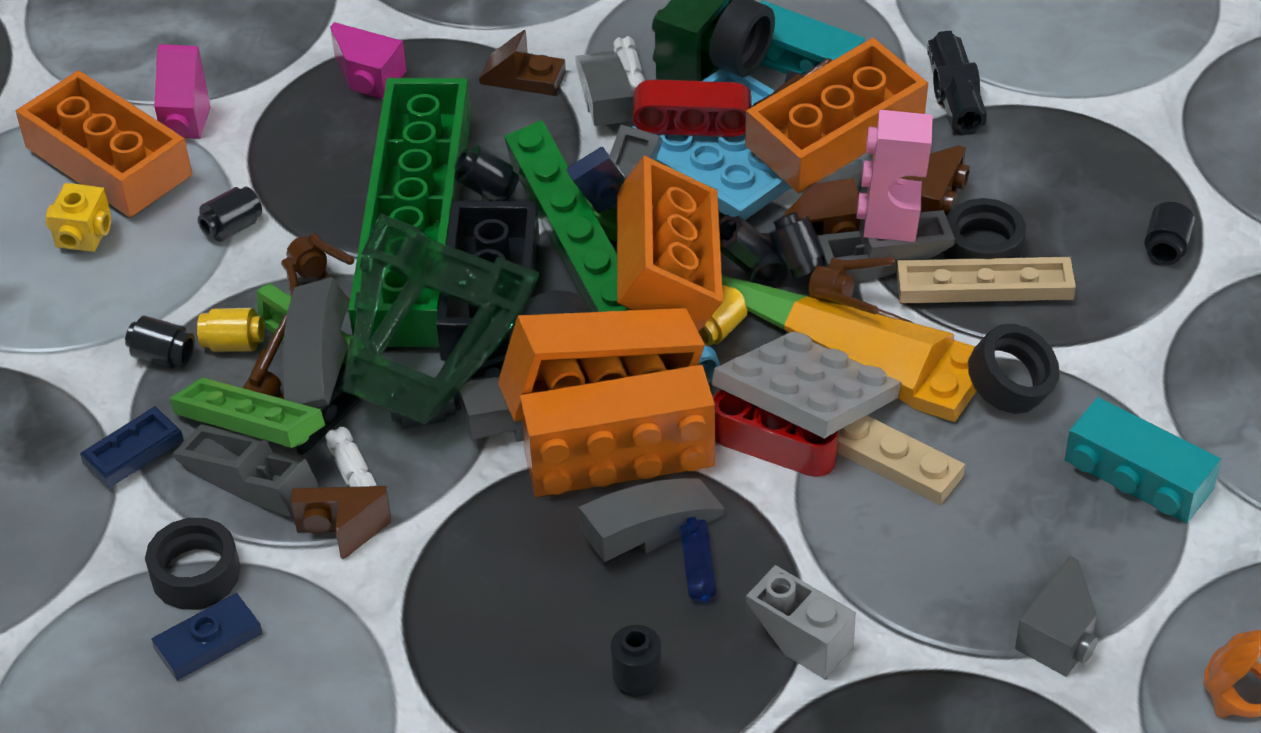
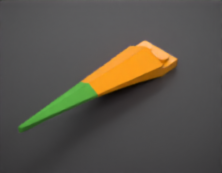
[722,275,977,422]

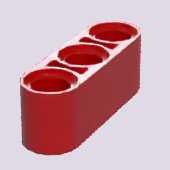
[632,80,752,137]
[713,389,838,477]

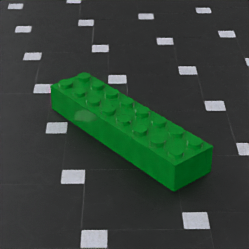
[348,78,471,347]

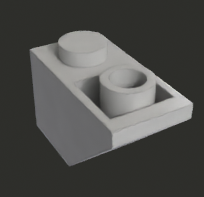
[746,565,856,680]

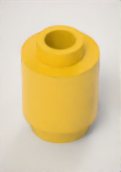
[699,285,747,346]
[197,308,265,352]

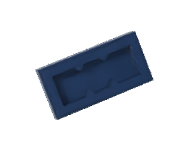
[566,147,626,214]
[80,406,184,489]
[151,592,263,680]

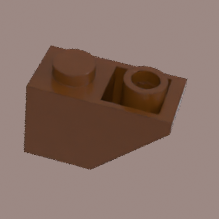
[901,145,970,216]
[782,178,861,235]

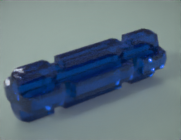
[680,517,717,603]

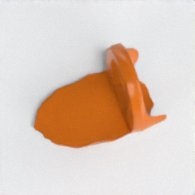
[1203,630,1261,718]

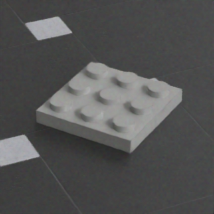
[712,332,902,438]

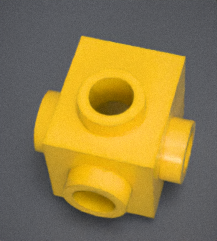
[45,183,112,252]

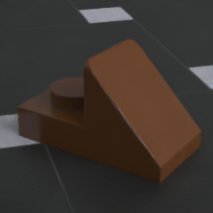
[479,30,566,96]
[291,486,391,559]

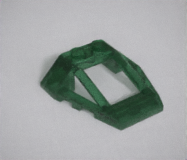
[343,213,539,424]

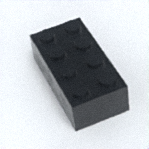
[436,201,540,361]

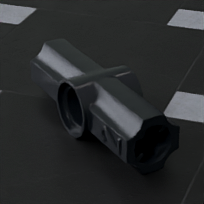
[927,31,987,135]

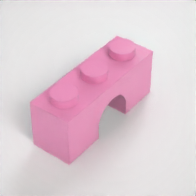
[856,110,933,242]

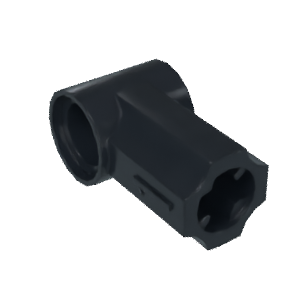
[719,214,788,288]

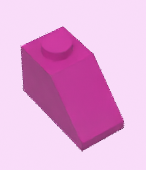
[330,22,407,99]
[154,44,211,139]

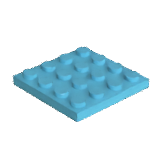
[632,69,792,220]

